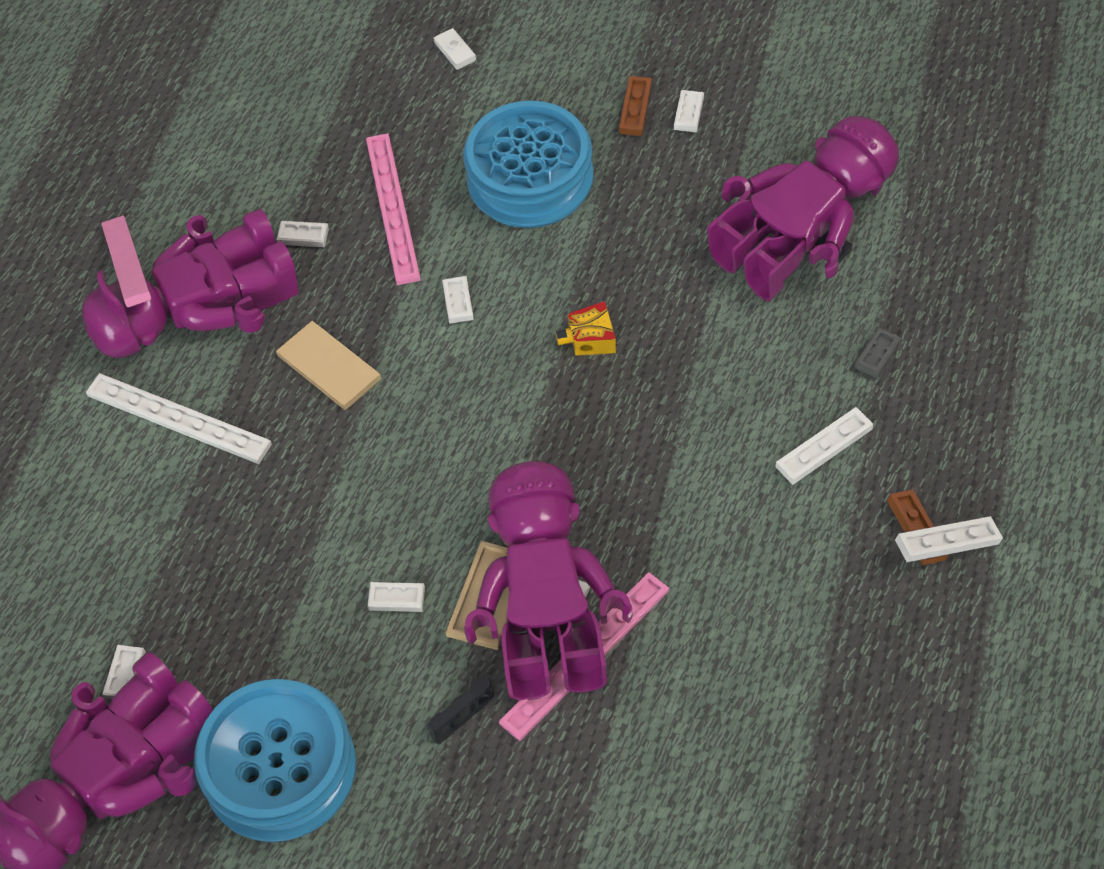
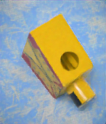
[555,301,616,355]

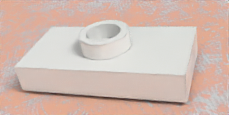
[434,28,476,70]
[674,90,704,132]
[277,221,329,247]
[442,276,474,324]
[368,582,425,612]
[102,645,146,699]

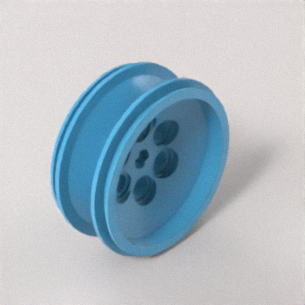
[463,101,593,228]
[194,679,356,842]

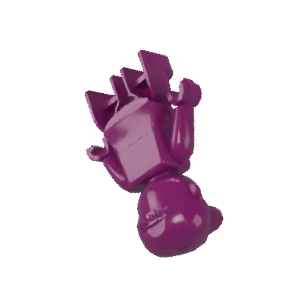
[707,115,899,301]
[82,208,298,358]
[464,461,632,700]
[0,651,213,869]

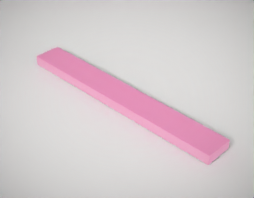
[366,134,421,285]
[101,215,151,307]
[499,572,669,741]

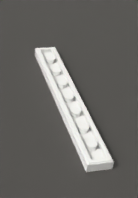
[86,373,272,464]

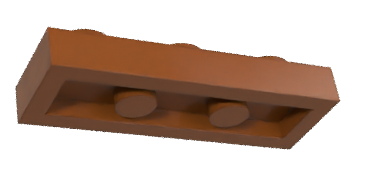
[619,76,652,136]
[887,490,949,565]

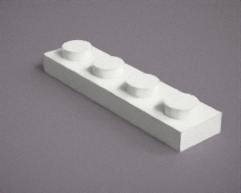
[776,407,873,485]
[895,516,1003,562]

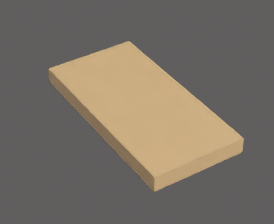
[276,321,381,410]
[446,541,509,650]

